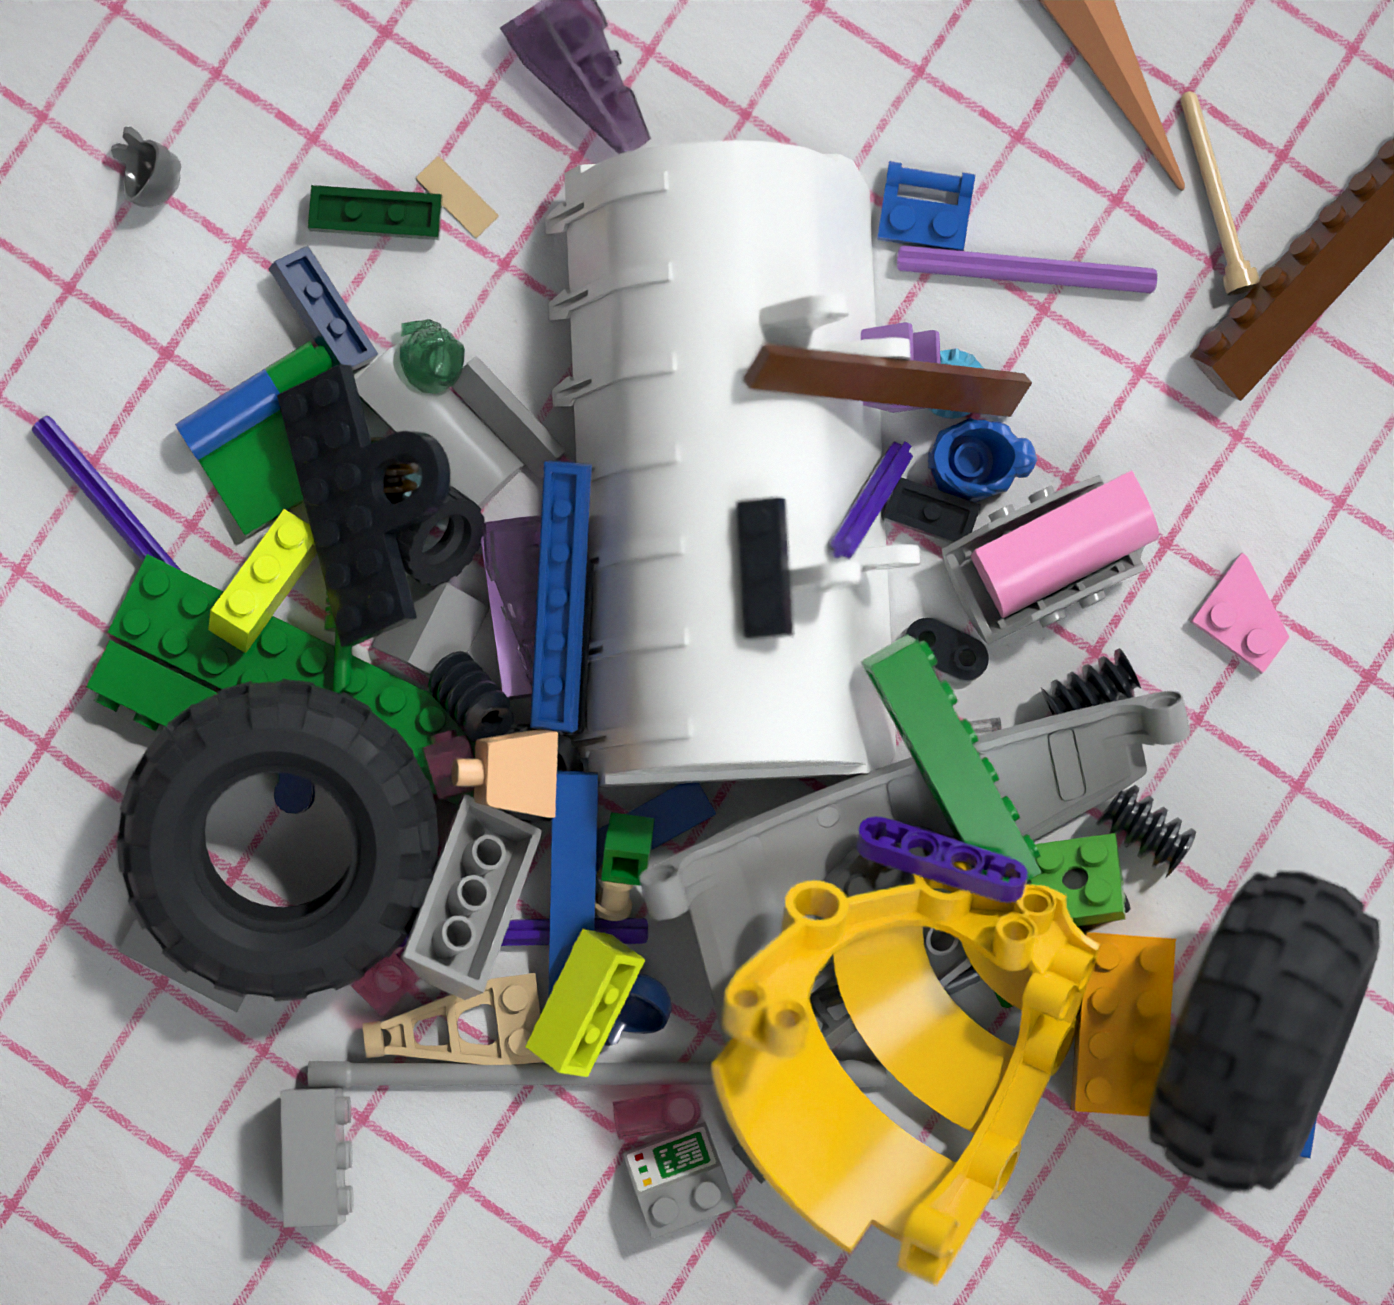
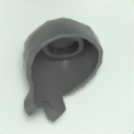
[111,127,181,207]

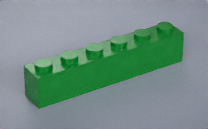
[860,635,1042,882]

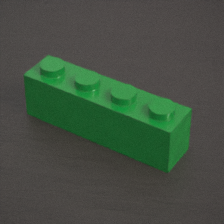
[86,640,217,732]

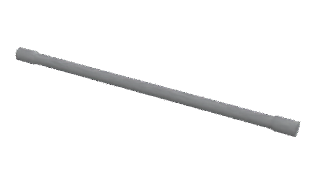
[308,1060,886,1088]

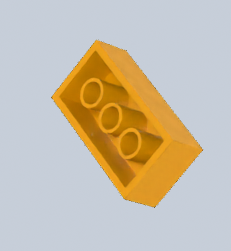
[1070,932,1176,1117]

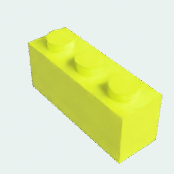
[208,509,317,653]
[525,929,645,1077]

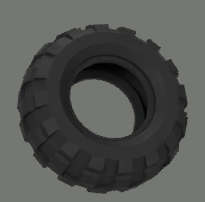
[116,679,439,1002]
[1149,871,1380,1193]

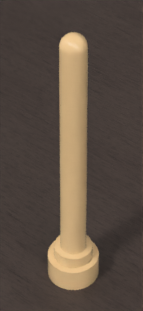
[1181,91,1259,295]

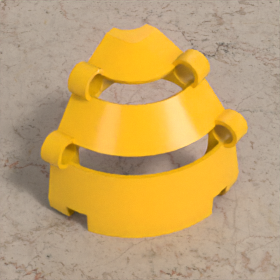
[712,861,1100,1286]

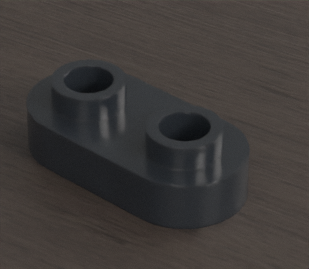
[905,618,989,682]

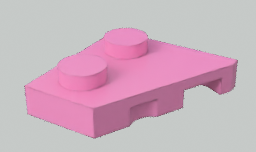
[1191,553,1289,674]

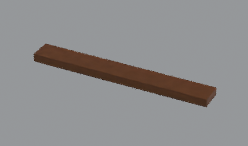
[742,343,1032,417]

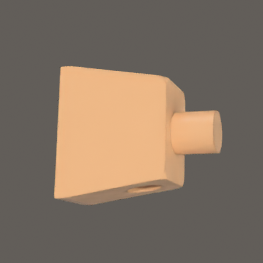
[451,729,558,818]

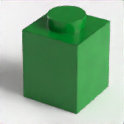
[601,812,655,886]

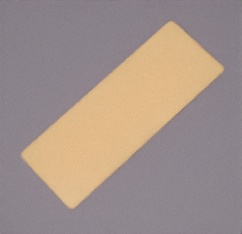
[416,156,499,238]

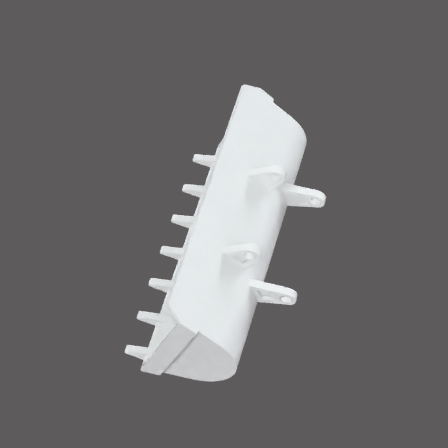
[545,141,920,787]

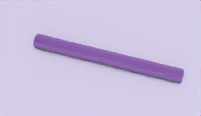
[897,246,1157,293]

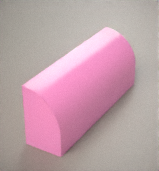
[970,470,1159,619]

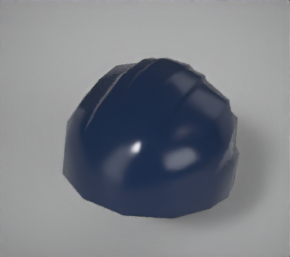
[604,974,672,1046]

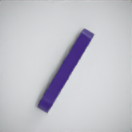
[856,816,1028,903]

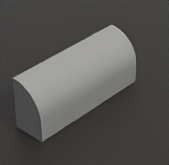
[355,342,526,509]

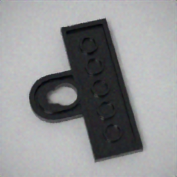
[277,364,451,647]

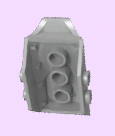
[942,475,1146,644]

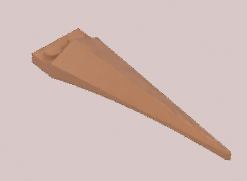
[1039,0,1185,191]

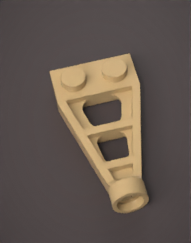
[363,973,544,1065]

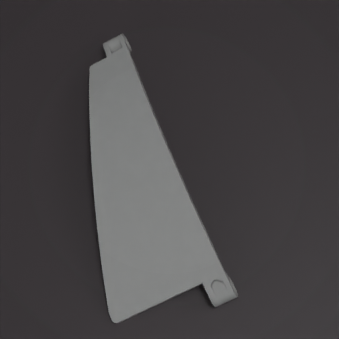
[640,691,1190,1045]

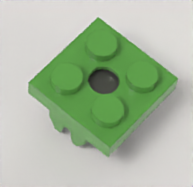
[1030,833,1126,929]

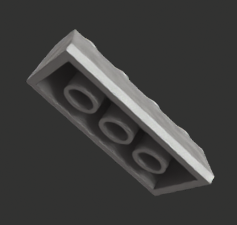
[401,794,543,1000]

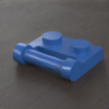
[877,161,976,251]

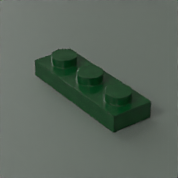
[308,185,443,240]

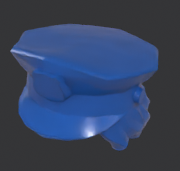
[928,418,1038,503]

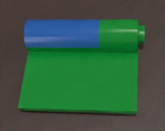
[175,341,372,537]

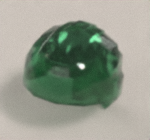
[399,319,465,394]

